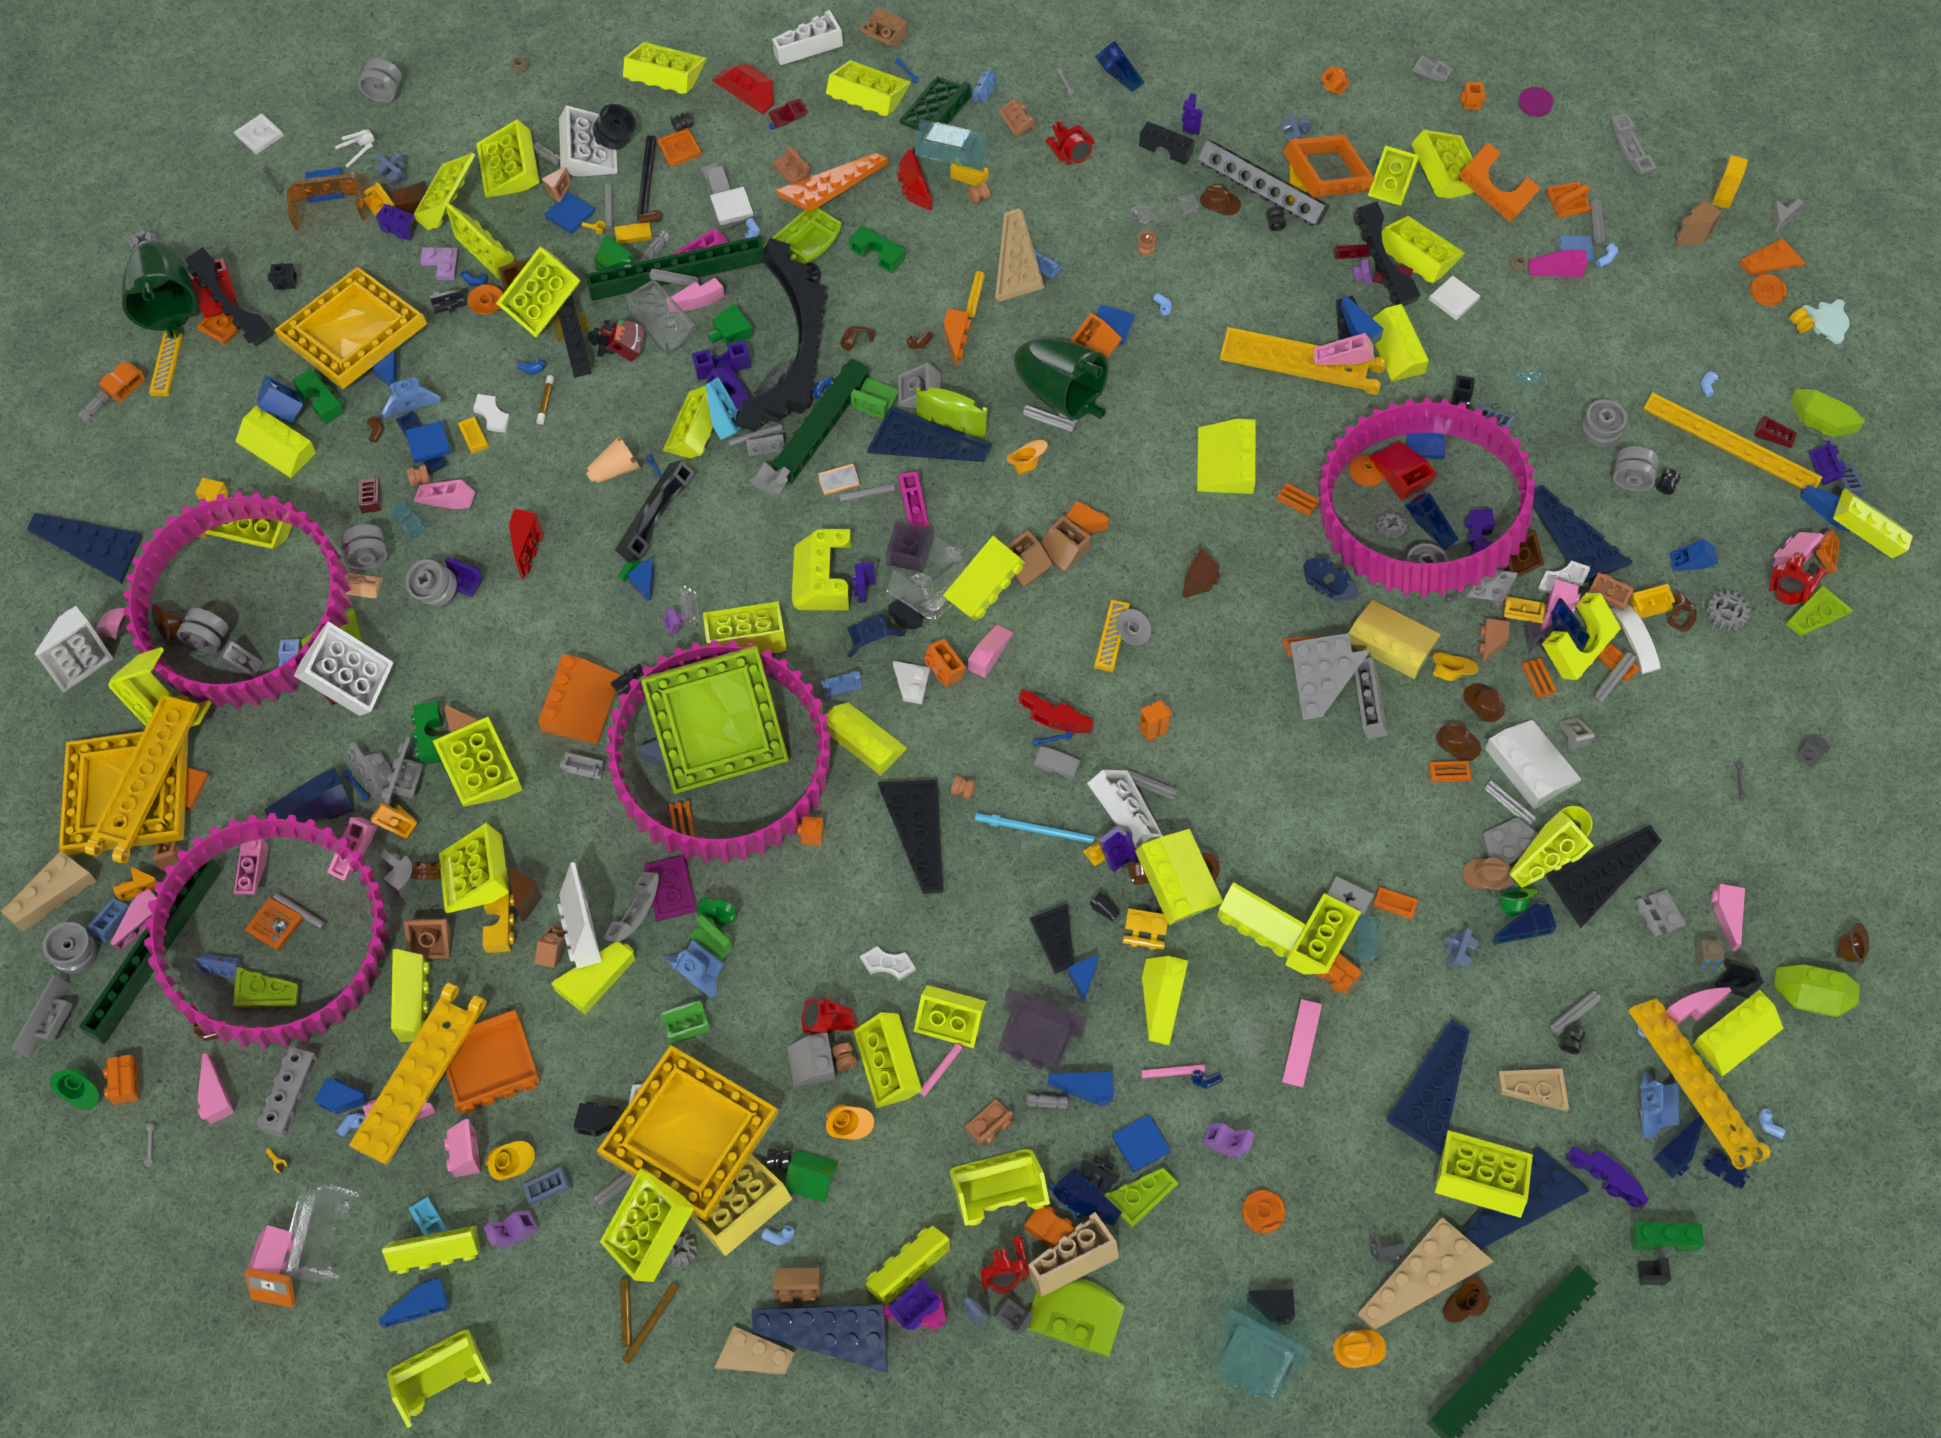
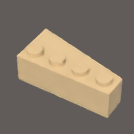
[1,851,97,932]
[1028,1212,1119,1297]

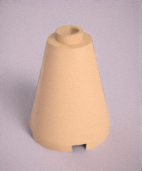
[586,436,640,484]

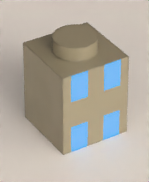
[1695,940,1725,968]

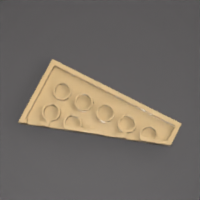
[995,208,1045,302]
[1357,1217,1494,1331]

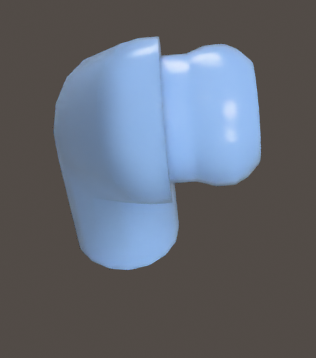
[1700,371,1718,397]
[761,1226,794,1246]

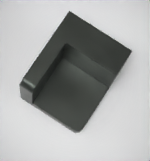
[1637,1258,1671,1285]

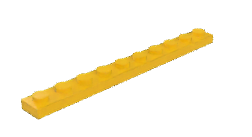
[1643,392,1823,490]

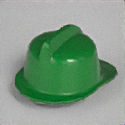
[1495,886,1539,917]
[50,1067,99,1109]

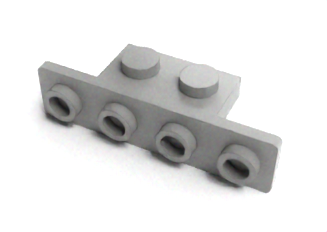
[382,737,424,806]
[346,742,394,807]
[12,975,73,1058]

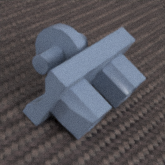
[1280,112,1311,142]
[375,154,409,185]
[1442,928,1478,968]

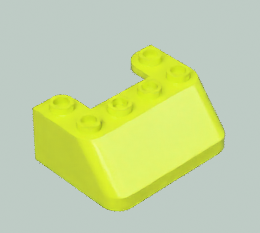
[792,529,851,610]
[950,1149,1050,1226]

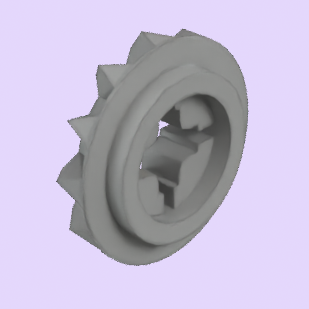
[128,229,158,251]
[1376,511,1407,539]
[666,1232,697,1267]

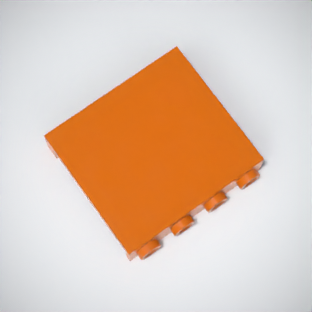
[445,1010,540,1114]

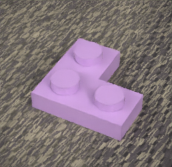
[420,247,459,280]

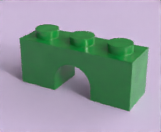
[849,225,905,273]
[292,368,344,425]
[411,701,442,765]
[1630,1222,1704,1252]

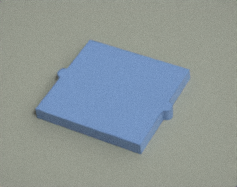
[1559,236,1594,261]

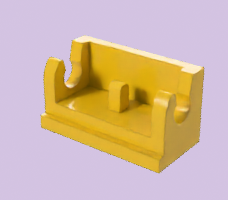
[950,158,989,187]
[364,182,395,216]
[1628,584,1675,619]
[1502,596,1546,624]

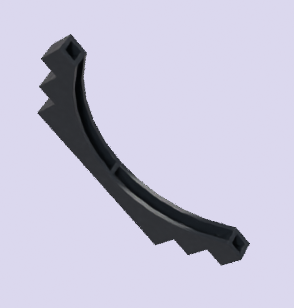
[734,238,827,432]

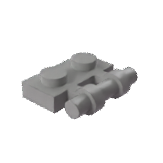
[1636,890,1686,938]

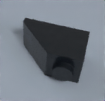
[1247,1289,1295,1325]

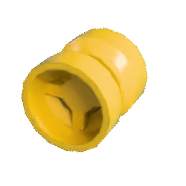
[1789,308,1815,333]

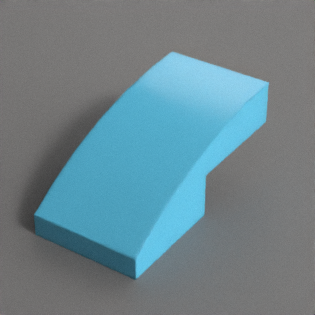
[408,1197,448,1235]

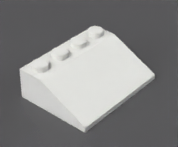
[559,105,617,176]
[34,606,113,693]
[294,622,394,716]
[1485,720,1582,809]
[557,862,602,969]

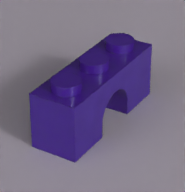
[691,340,751,380]
[706,366,751,409]
[1464,508,1496,556]

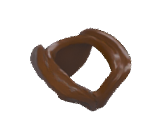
[840,326,876,351]
[1667,592,1697,632]

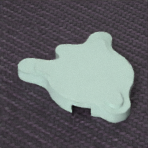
[1802,299,1849,344]

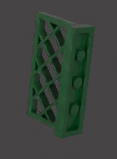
[899,76,972,141]

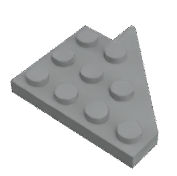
[1290,633,1369,720]

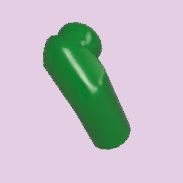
[617,561,641,582]

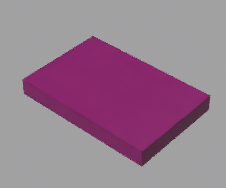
[644,855,697,922]

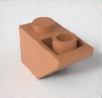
[1478,619,1510,661]
[535,925,568,968]

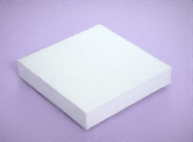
[234,113,284,154]
[710,187,754,225]
[1429,276,1480,320]

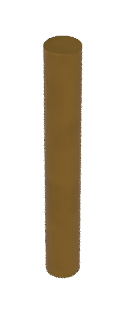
[620,1279,631,1347]

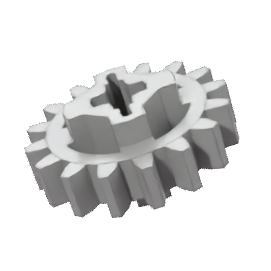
[1706,591,1751,631]

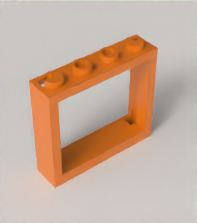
[1283,134,1375,198]

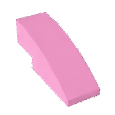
[666,278,725,312]
[95,608,125,643]
[1666,987,1732,1025]

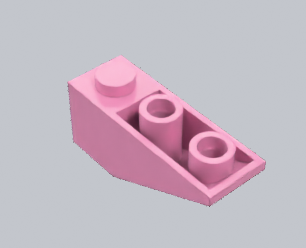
[234,839,268,894]

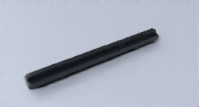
[637,135,656,220]

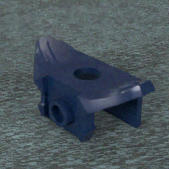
[1303,557,1358,601]
[847,613,905,658]

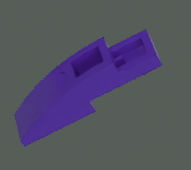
[1566,1146,1649,1209]

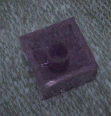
[886,521,933,573]

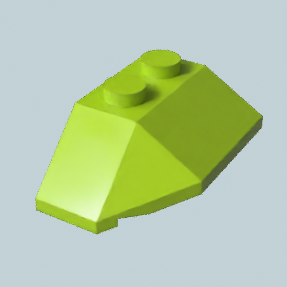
[1790,387,1865,437]
[1774,964,1860,1018]

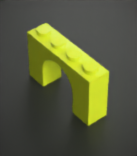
[1542,593,1621,680]

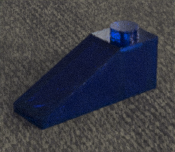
[1095,41,1145,92]
[1405,492,1459,550]
[1551,598,1590,651]
[1492,903,1557,945]
[1653,1115,1704,1179]
[1053,1168,1122,1226]

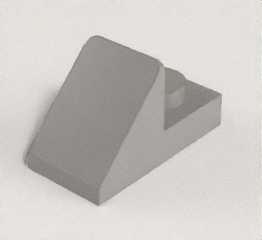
[700,162,731,194]
[1771,198,1804,232]
[219,641,263,678]
[1559,717,1595,750]

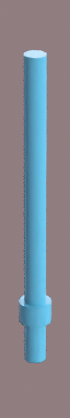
[975,813,1095,844]

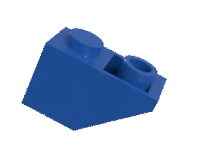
[1670,539,1718,570]
[314,1078,369,1115]

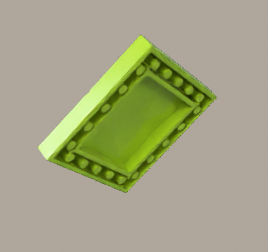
[640,645,789,794]

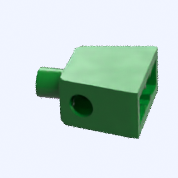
[707,304,754,347]

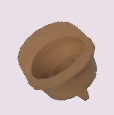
[1463,857,1513,890]

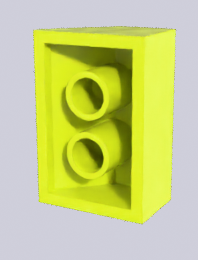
[913,985,987,1048]

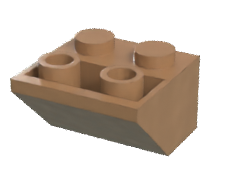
[860,8,907,46]
[1676,201,1722,246]
[1040,516,1091,573]
[1006,530,1053,588]
[773,1268,821,1303]

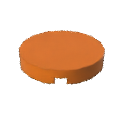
[1750,274,1787,306]
[1242,1190,1286,1234]

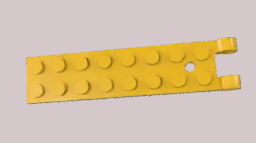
[1220,327,1386,395]
[85,695,200,864]
[349,982,486,1166]
[1628,998,1770,1169]

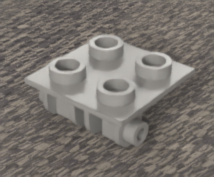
[1467,569,1518,609]

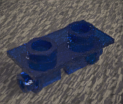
[1703,1151,1750,1189]

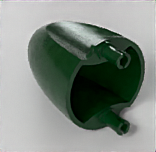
[122,241,197,339]
[1014,339,1108,420]

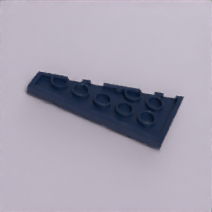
[867,407,992,462]
[1533,485,1633,583]
[27,513,143,584]
[1386,1019,1470,1157]
[1461,1147,1589,1250]
[751,1303,888,1373]

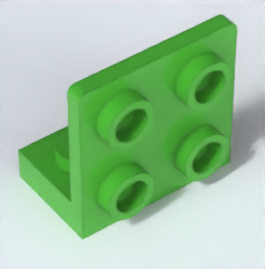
[851,378,898,419]

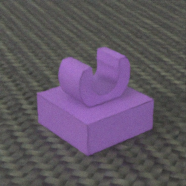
[1353,259,1373,284]
[662,608,686,636]

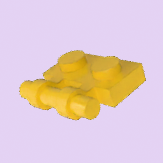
[1123,909,1168,950]

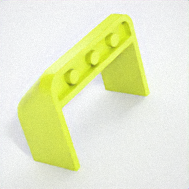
[108,647,212,727]
[387,1329,492,1428]

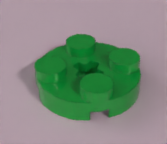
[696,897,738,926]

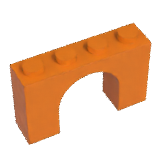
[1458,142,1540,222]

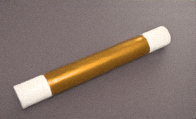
[536,375,554,424]

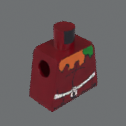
[600,319,645,362]

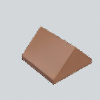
[404,919,452,959]

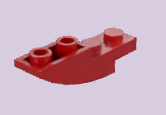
[1019,689,1094,733]

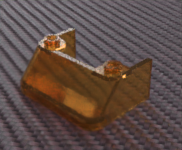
[287,173,366,231]

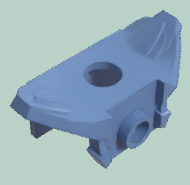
[382,377,441,419]
[664,939,724,998]
[1639,1071,1679,1140]

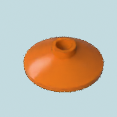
[467,284,503,315]
[1349,455,1384,487]

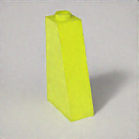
[551,942,635,1015]

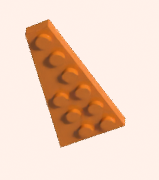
[776,153,889,212]

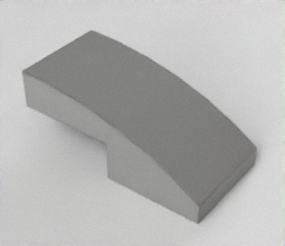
[1412,55,1453,82]
[1033,747,1080,779]

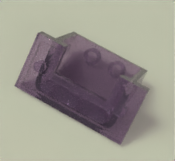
[998,988,1087,1073]

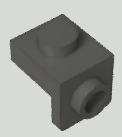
[1797,735,1831,768]
[1370,1235,1406,1263]
[993,1297,1033,1333]

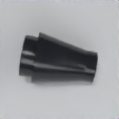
[1090,892,1120,922]

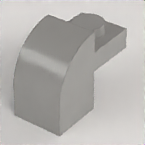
[748,462,790,495]
[380,850,416,898]

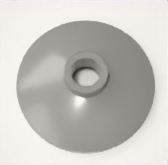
[1116,609,1151,646]

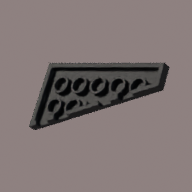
[877,779,943,894]
[1547,825,1662,928]

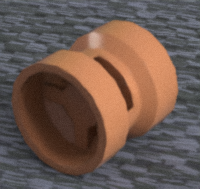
[967,182,991,204]
[1138,231,1156,256]
[407,465,430,487]
[951,775,976,800]
[831,1043,857,1071]

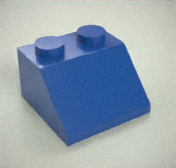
[257,375,303,422]

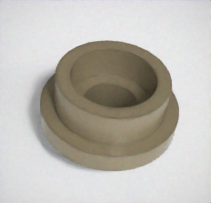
[511,56,528,73]
[1510,255,1528,272]

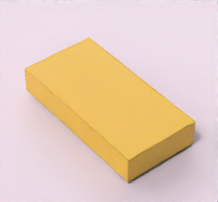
[614,222,652,244]
[458,416,489,454]

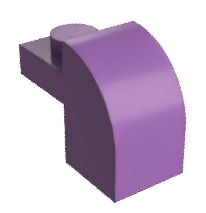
[1203,1123,1255,1158]
[483,1211,538,1249]

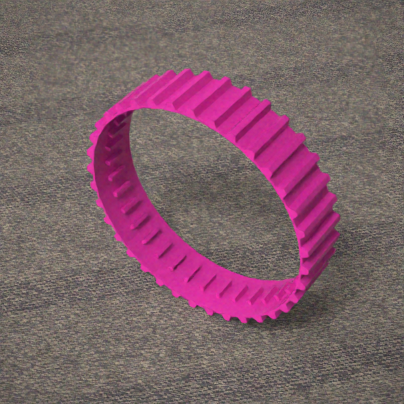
[1320,398,1535,597]
[123,492,352,708]
[606,640,830,863]
[144,813,389,1049]

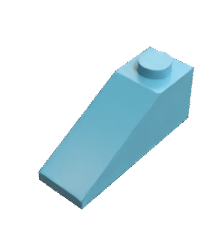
[706,377,742,440]

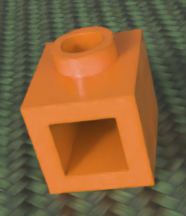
[797,816,824,846]

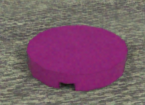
[1519,87,1554,117]

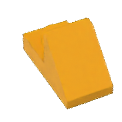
[371,802,417,839]
[113,867,158,901]

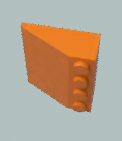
[538,654,621,744]

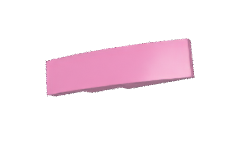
[1282,999,1322,1087]

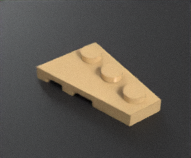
[1498,1069,1569,1112]
[714,1326,795,1375]

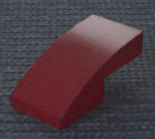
[768,98,808,129]

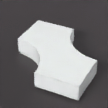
[473,394,510,433]
[1538,561,1590,594]
[860,946,916,981]

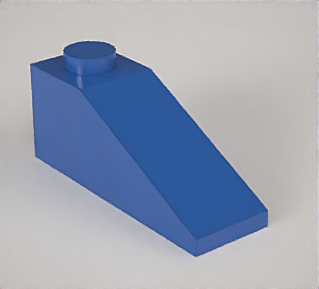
[1340,295,1384,345]
[1800,485,1850,531]
[1047,1071,1114,1106]
[379,1278,449,1328]

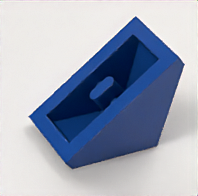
[372,350,397,386]
[628,558,654,600]
[1068,955,1099,1000]

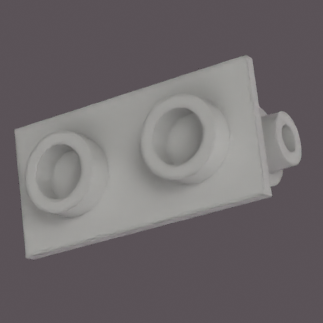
[746,433,784,456]
[560,752,604,780]

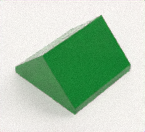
[785,1150,839,1203]

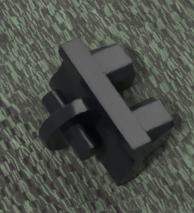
[429,287,466,314]
[587,320,614,357]
[611,664,643,696]
[1079,1153,1120,1192]

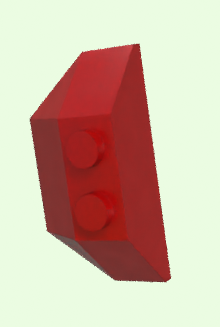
[712,63,774,115]
[896,146,933,210]

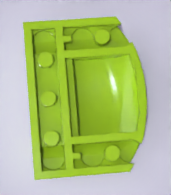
[763,208,842,264]
[916,387,987,438]
[1027,1278,1125,1358]

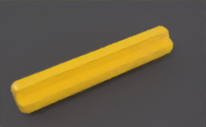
[965,271,985,318]

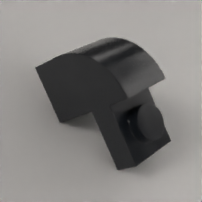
[888,596,933,629]

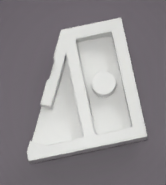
[893,661,930,704]

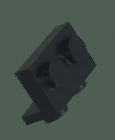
[1714,959,1764,999]

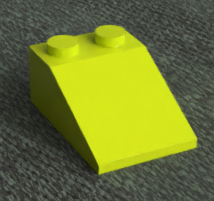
[1368,145,1419,206]

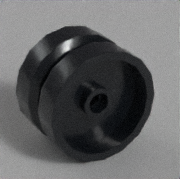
[592,104,636,150]

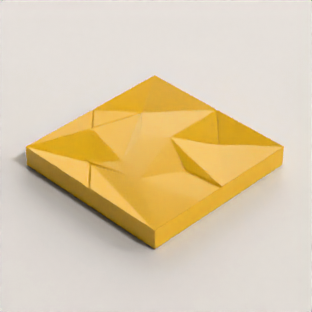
[274,267,427,389]
[59,731,188,855]
[597,1045,779,1221]

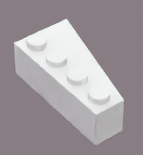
[772,10,843,65]
[1087,770,1163,850]

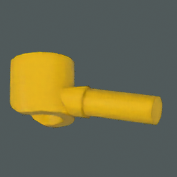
[582,221,606,235]
[266,1148,288,1174]

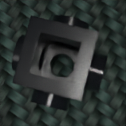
[268,263,297,290]

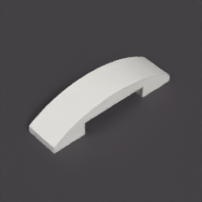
[1610,603,1661,674]

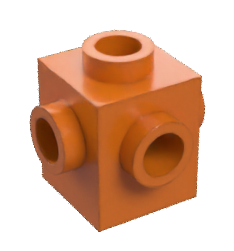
[1320,65,1351,95]
[1460,82,1486,110]

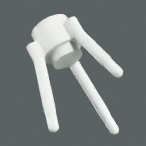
[335,129,375,168]

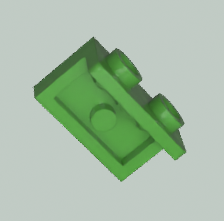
[690,914,732,961]
[661,1000,710,1044]

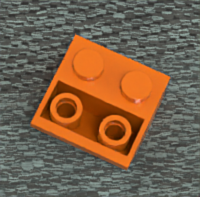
[1070,313,1122,359]

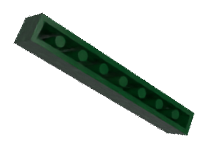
[771,359,870,484]

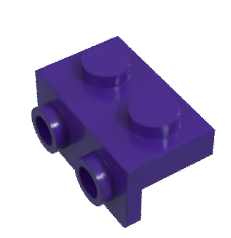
[1181,93,1203,135]
[376,204,415,241]
[1809,439,1847,486]
[445,557,483,598]
[852,562,876,603]
[1098,826,1139,872]
[887,1277,942,1330]

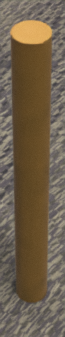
[622,1283,679,1364]

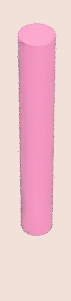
[919,1043,963,1097]
[1141,1064,1205,1079]

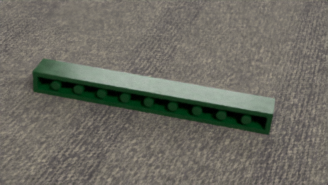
[585,235,764,301]
[79,859,222,1044]
[1427,1265,1598,1438]

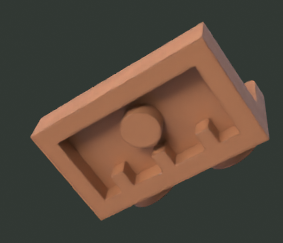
[998,98,1037,137]
[772,146,810,184]
[1588,572,1634,610]
[965,1099,1013,1147]

